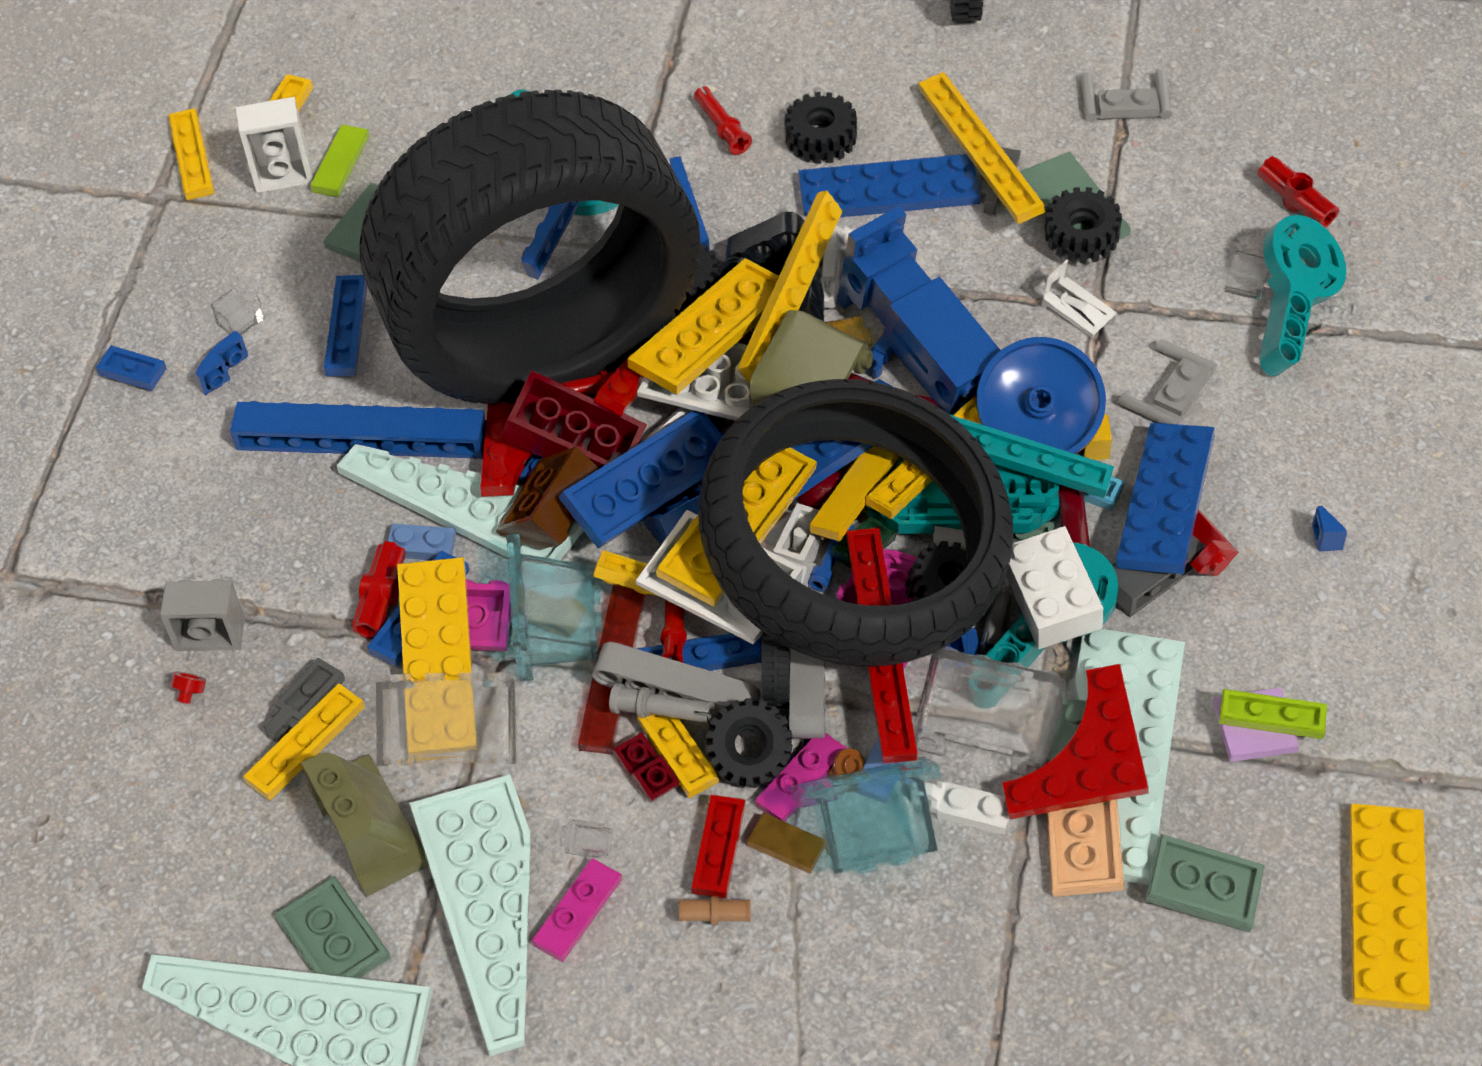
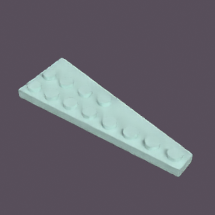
[337,444,584,577]

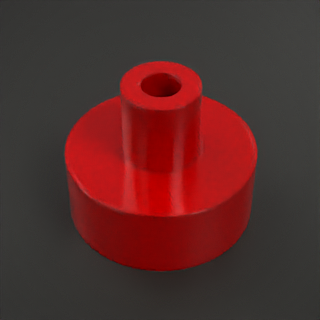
[170,671,207,704]

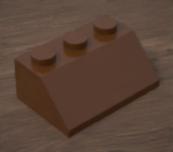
[496,446,600,550]

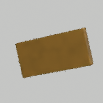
[747,812,826,874]

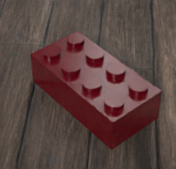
[500,370,647,468]

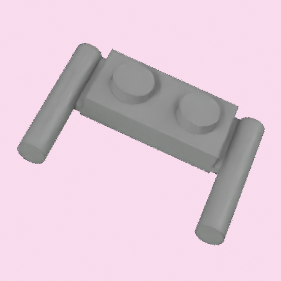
[1081,70,1172,121]
[1118,339,1217,424]

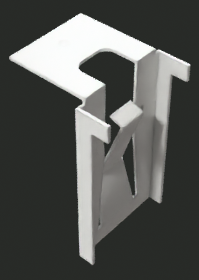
[1041,259,1117,338]

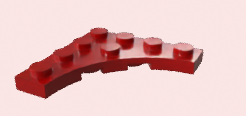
[480,398,595,497]
[1002,664,1149,820]

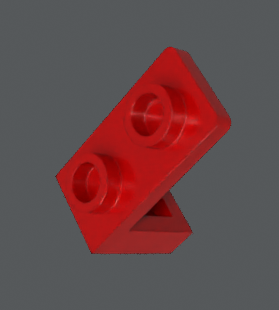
[1191,509,1239,576]

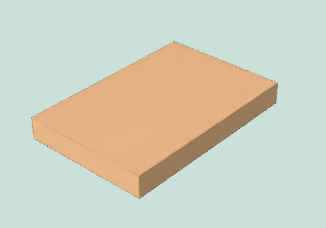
[1047,800,1125,897]

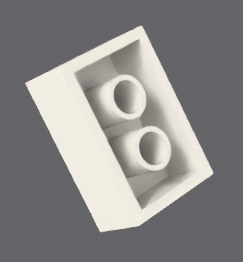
[236,97,313,193]
[1006,526,1103,650]

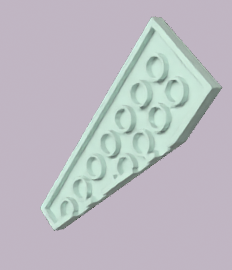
[1074,629,1185,885]
[410,774,531,1057]
[142,954,433,1066]

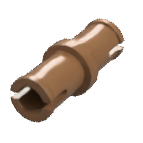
[679,896,751,925]

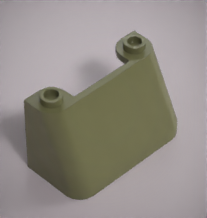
[750,310,873,441]

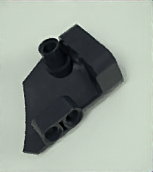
[719,212,824,331]

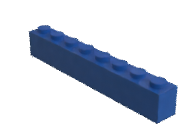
[230,401,486,459]

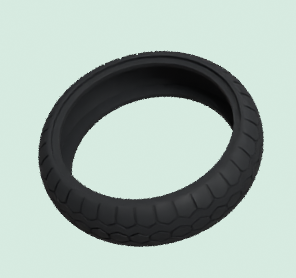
[698,379,1013,667]

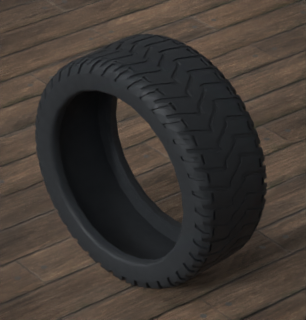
[359,89,701,405]

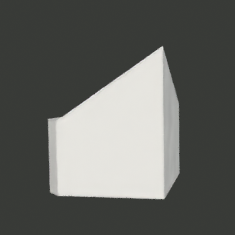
[760,503,821,565]

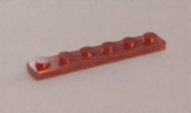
[578,584,646,755]

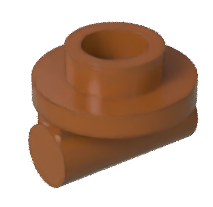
[827,748,865,783]

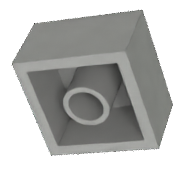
[160,579,245,651]

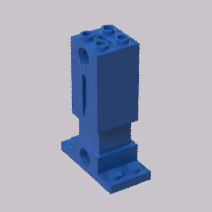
[837,206,1001,415]

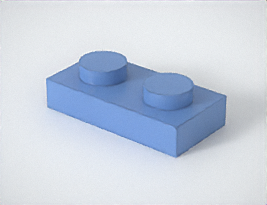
[388,524,457,560]

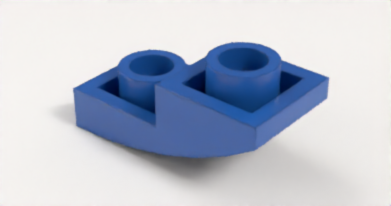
[195,330,248,396]

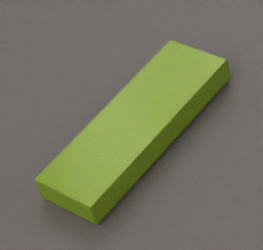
[310,124,370,197]
[1218,689,1327,739]

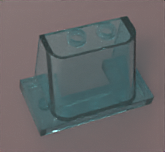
[506,534,603,682]
[790,757,941,874]

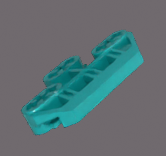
[867,464,1059,534]

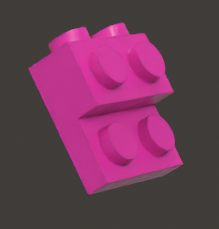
[466,579,515,651]

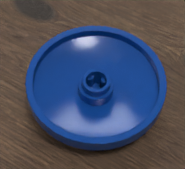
[976,337,1106,454]

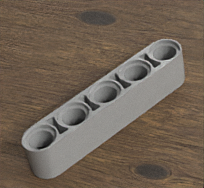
[592,642,761,717]
[789,649,825,739]

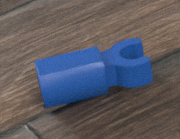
[871,334,895,379]

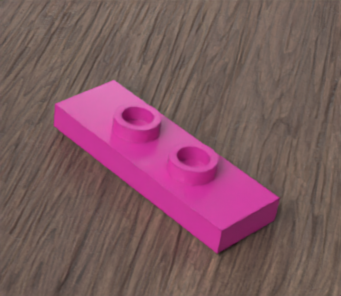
[755,733,847,822]
[532,858,622,963]

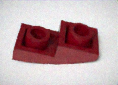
[613,732,680,803]

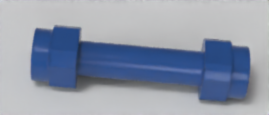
[808,524,854,592]

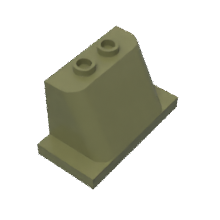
[301,753,428,897]

